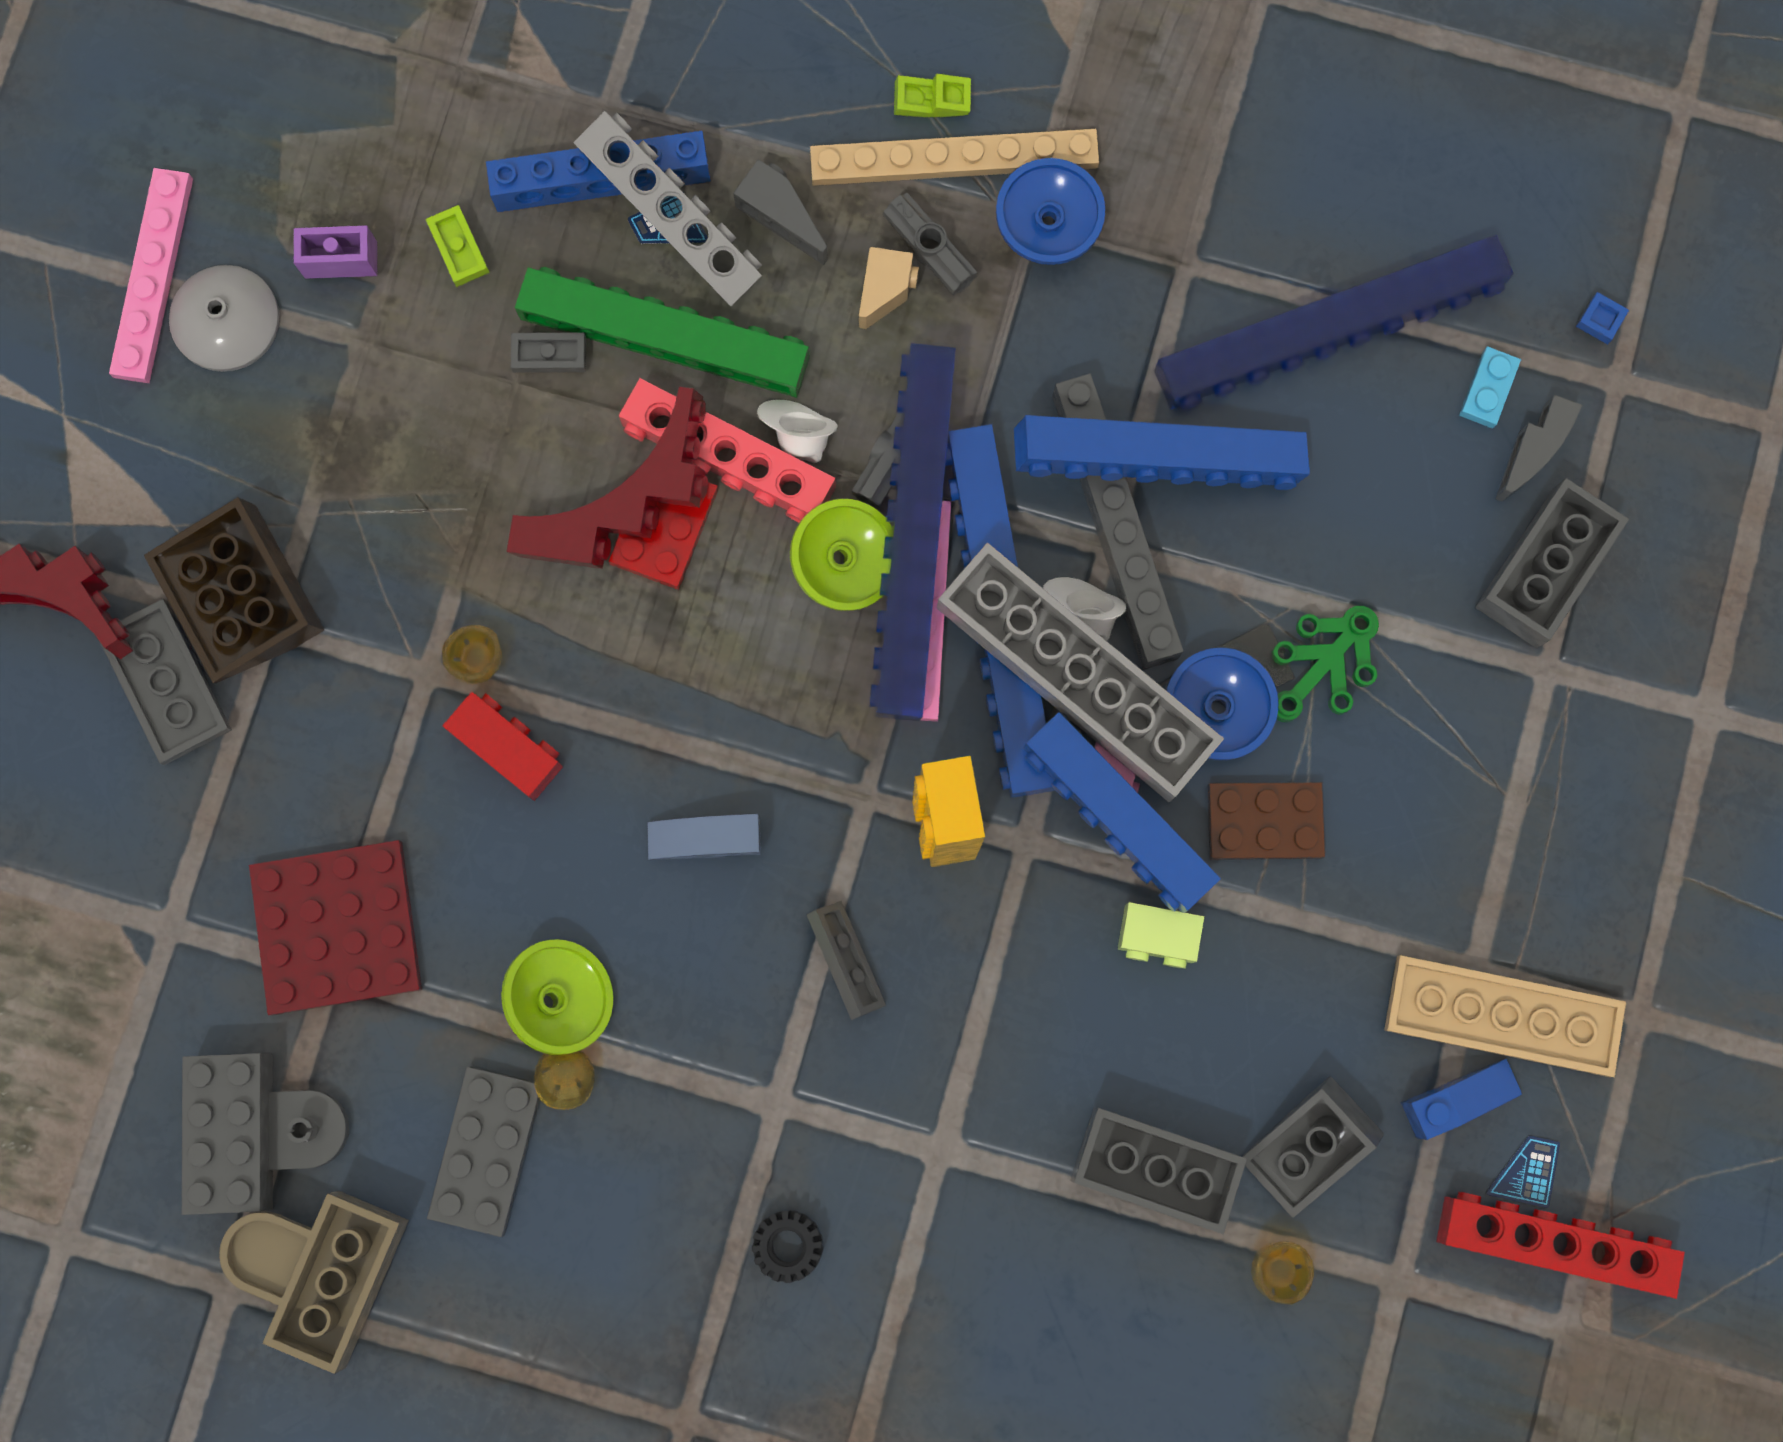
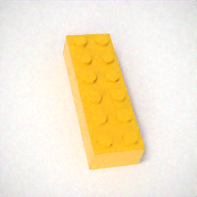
[912,756,985,867]

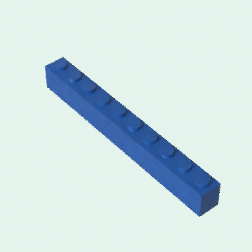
[942,424,1055,798]

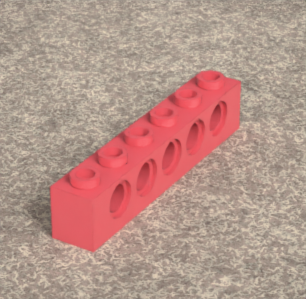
[619,378,836,523]

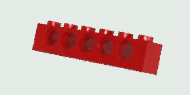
[1436,1191,1685,1299]

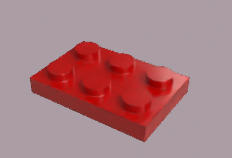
[608,482,718,590]

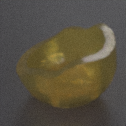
[442,625,502,684]
[534,1050,595,1110]
[1251,1241,1314,1304]

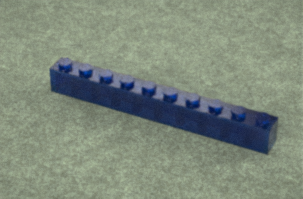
[1154,235,1514,410]
[869,343,956,721]

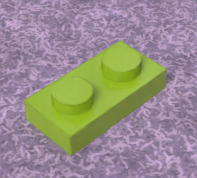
[425,205,490,287]

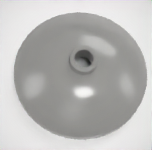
[169,265,280,372]

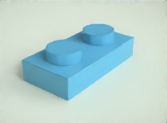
[1459,346,1521,429]

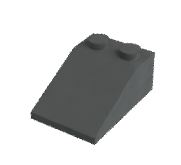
[1242,1076,1384,1218]

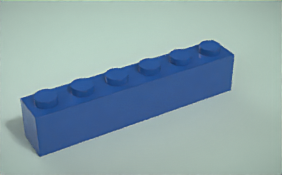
[1024,712,1221,913]

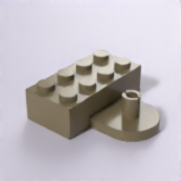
[219,1191,409,1374]

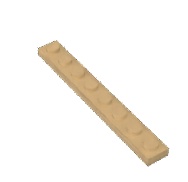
[810,129,1099,186]

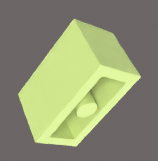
[1118,902,1204,969]

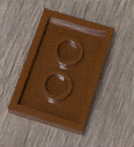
[1208,782,1325,860]

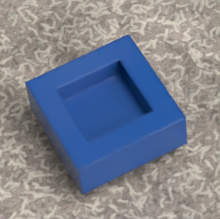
[1576,292,1629,345]

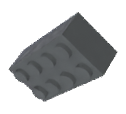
[1475,478,1629,648]
[1070,1107,1247,1235]

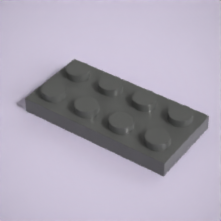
[101,599,232,765]
[427,1067,543,1237]

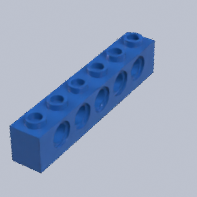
[486,131,711,212]

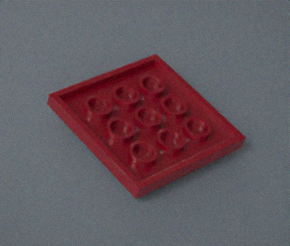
[249,840,422,1016]

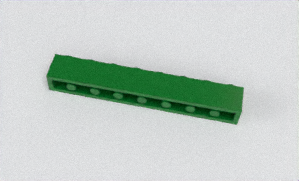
[515,267,810,398]

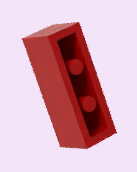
[443,691,563,801]

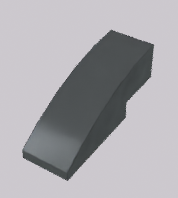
[1495,395,1582,501]

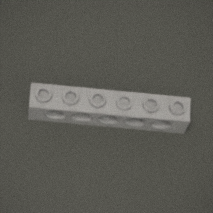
[573,111,762,306]

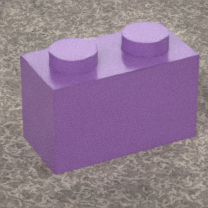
[294,225,377,279]

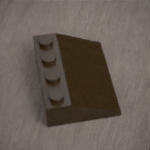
[144,497,324,683]

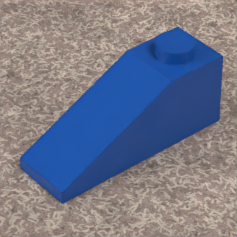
[1401,1059,1522,1140]

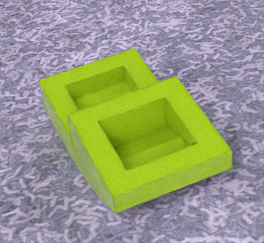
[894,74,971,117]

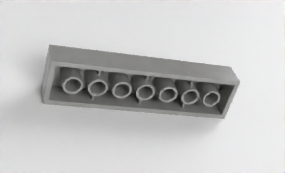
[937,542,1224,802]

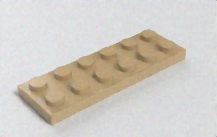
[1384,955,1626,1077]

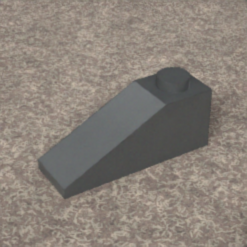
[733,159,828,265]

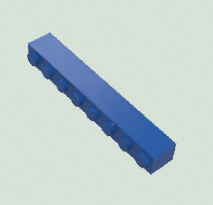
[1014,415,1310,490]

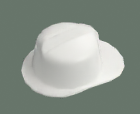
[757,400,838,463]
[1043,577,1126,641]

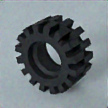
[752,1210,823,1283]

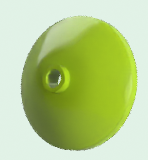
[790,499,900,611]
[501,939,613,1055]

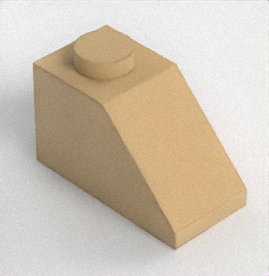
[859,247,919,329]

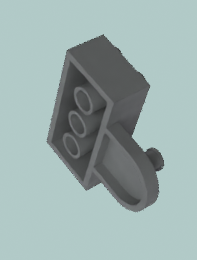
[182,1053,349,1215]

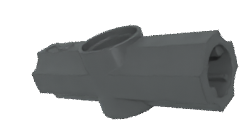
[883,193,978,296]
[852,398,934,509]

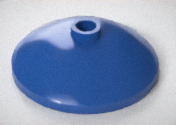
[996,158,1105,265]
[1166,648,1278,760]

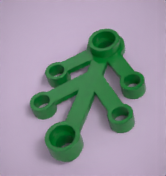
[1272,606,1379,722]

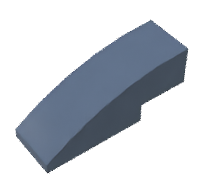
[648,814,761,860]

